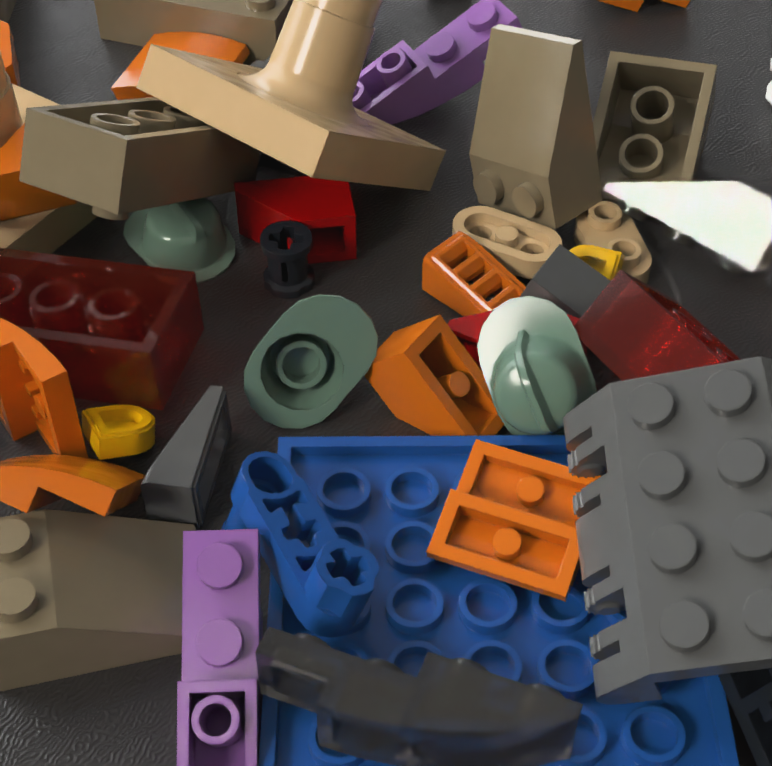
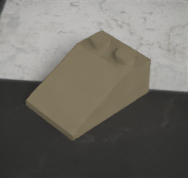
[469,24,603,229]
[593,51,717,216]
[0,509,196,692]

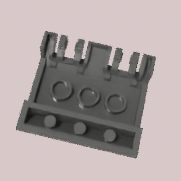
[563,356,772,705]

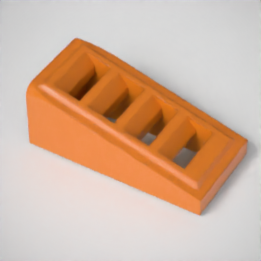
[422,231,526,317]

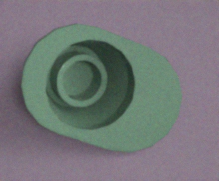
[123,197,235,284]
[244,294,378,429]
[477,295,597,435]

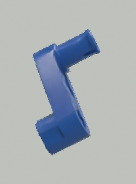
[221,451,381,638]

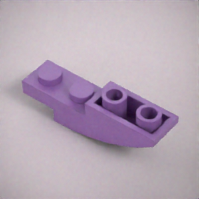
[352,0,522,125]
[177,529,263,766]

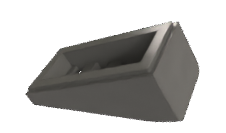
[140,385,232,530]

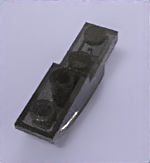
[255,627,583,766]

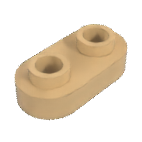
[574,201,652,294]
[452,206,562,280]

